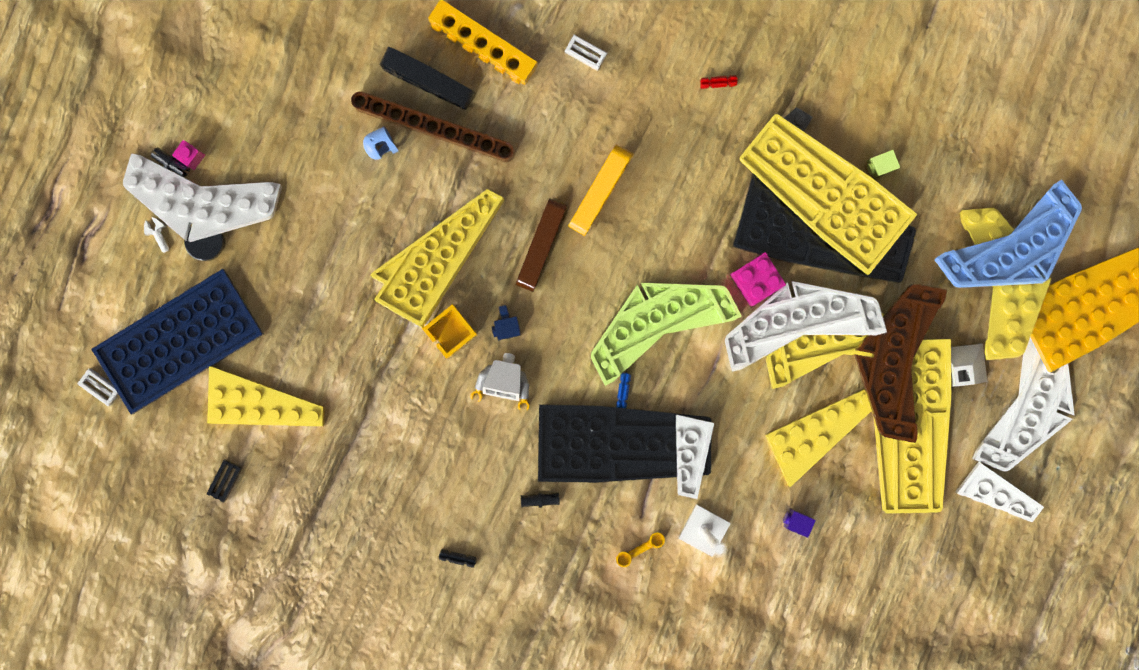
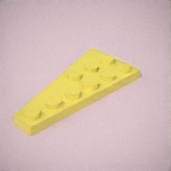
[765,389,872,487]

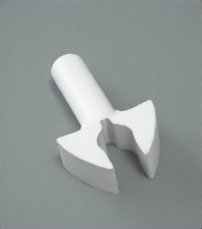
[144,217,169,253]

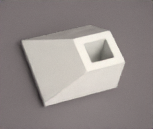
[951,344,987,386]

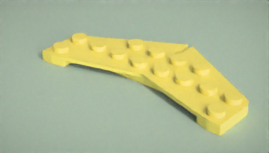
[960,208,1051,360]
[766,313,884,389]

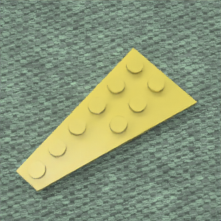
[207,366,324,426]

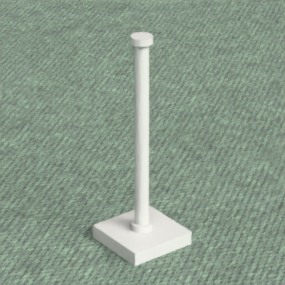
[678,504,731,557]

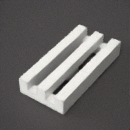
[565,35,607,71]
[77,368,118,406]

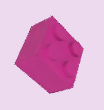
[730,252,786,307]

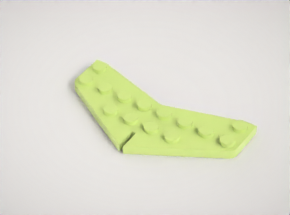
[591,283,741,386]

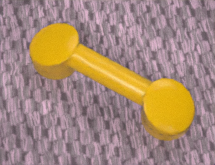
[616,532,665,567]

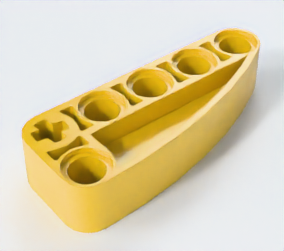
[568,144,634,236]

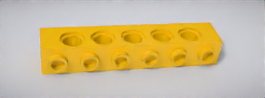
[428,0,538,85]

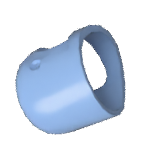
[363,126,399,160]

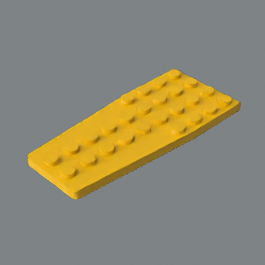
[1031,247,1139,372]

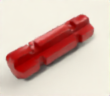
[700,75,738,89]

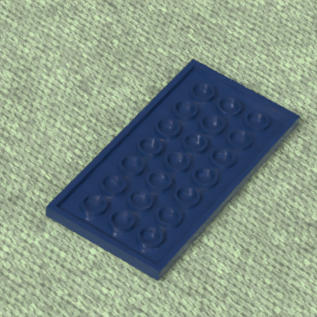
[91,269,264,415]

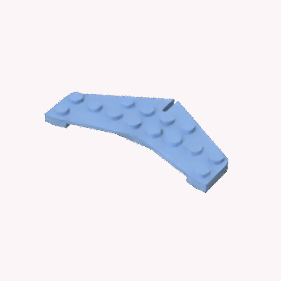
[935,180,1082,288]

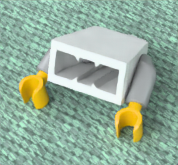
[471,353,529,410]

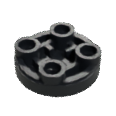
[184,228,226,261]

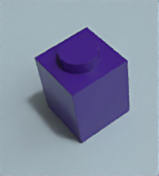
[783,509,816,538]

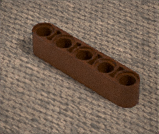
[515,198,567,292]

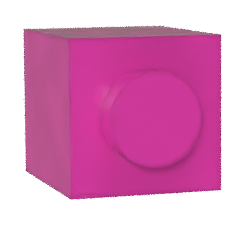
[172,140,206,170]

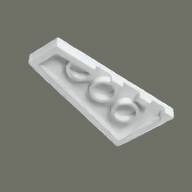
[676,415,714,499]
[955,462,1044,522]

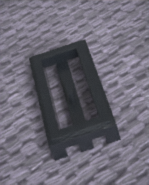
[207,459,242,503]

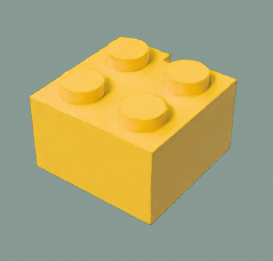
[422,304,478,359]

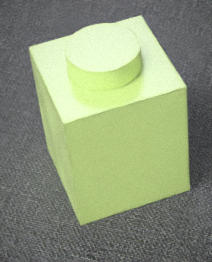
[867,150,900,179]

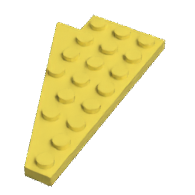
[370,189,505,328]

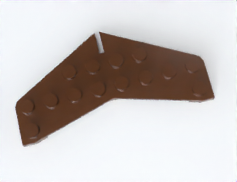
[854,284,947,443]

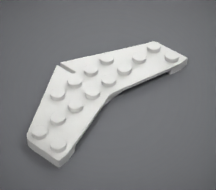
[123,153,282,242]
[725,281,886,372]
[972,337,1075,471]

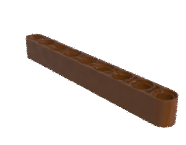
[351,92,514,162]

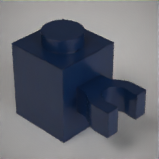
[491,305,521,340]

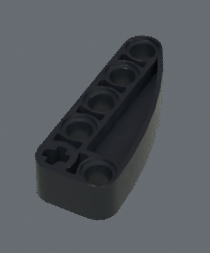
[379,47,475,110]

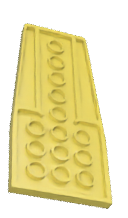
[740,114,917,275]
[874,339,951,513]

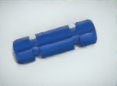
[616,373,631,408]

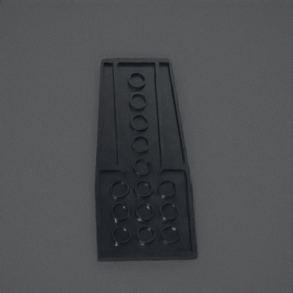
[732,173,916,283]
[538,404,712,483]

